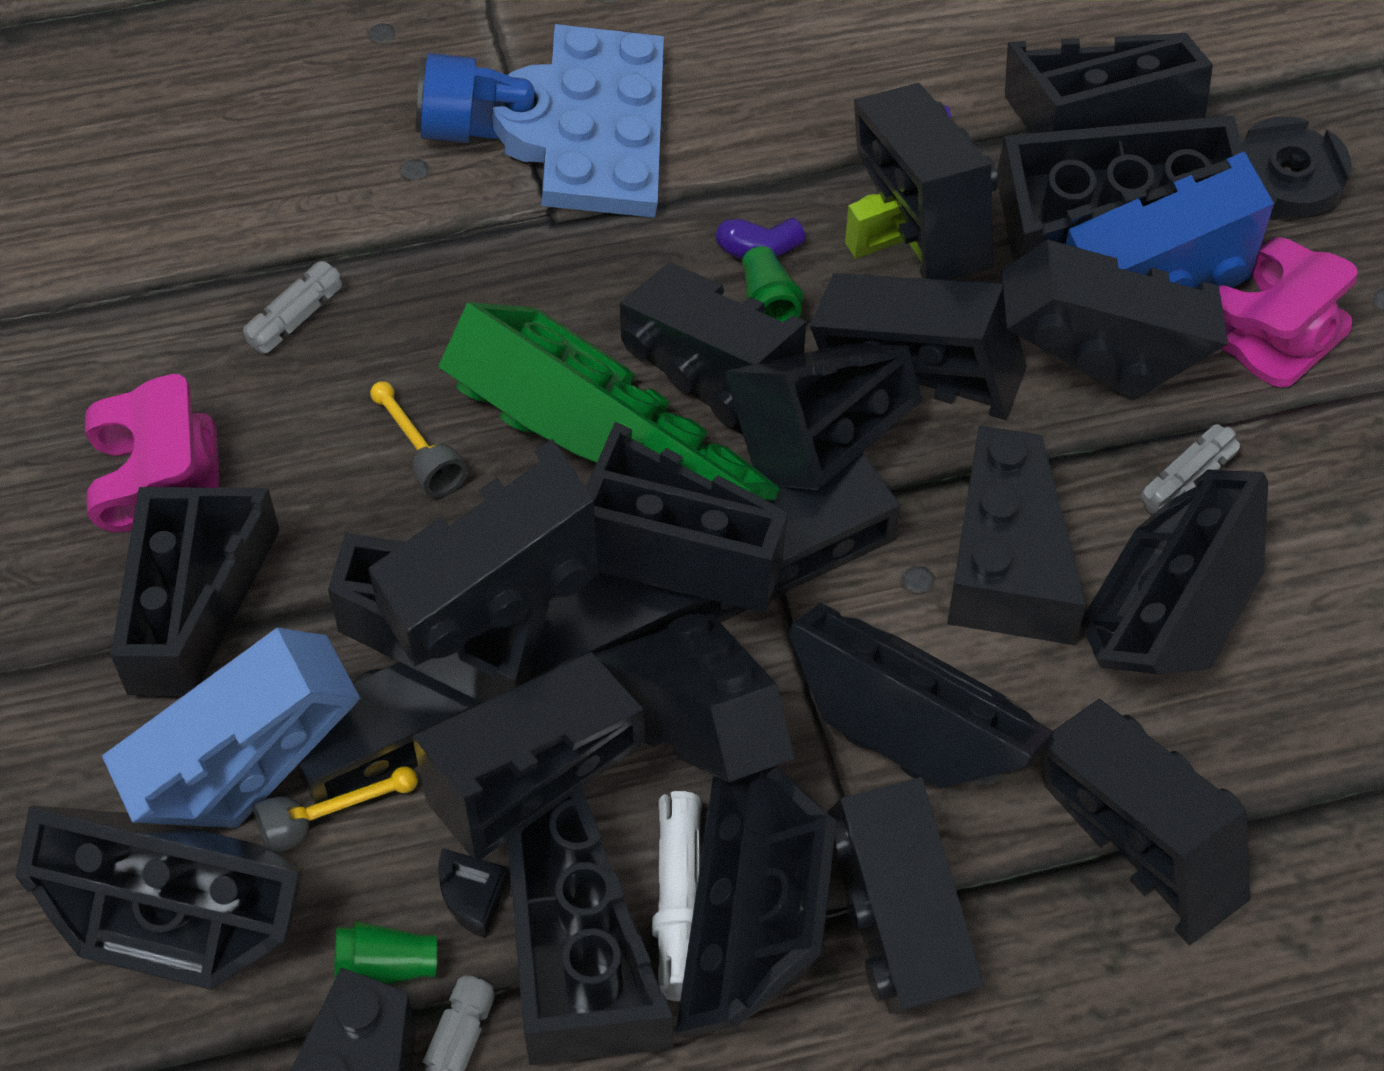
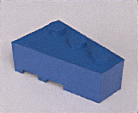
[1066,151,1274,289]

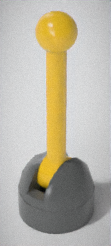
[370,381,468,498]
[253,766,418,854]

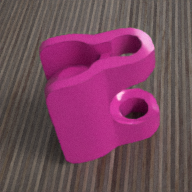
[1219,237,1358,388]
[85,374,220,533]

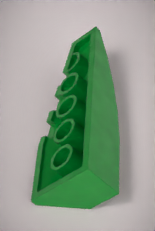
[438,302,780,500]

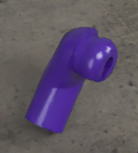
[715,217,806,260]

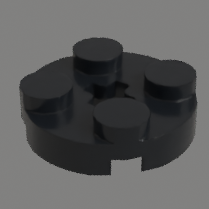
[1241,117,1351,220]

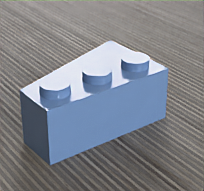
[102,628,361,828]

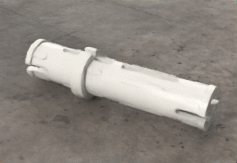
[652,791,702,1001]

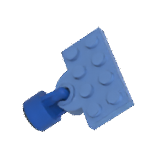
[415,24,664,218]

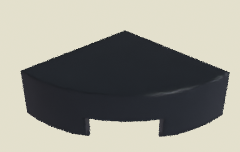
[438,848,509,938]

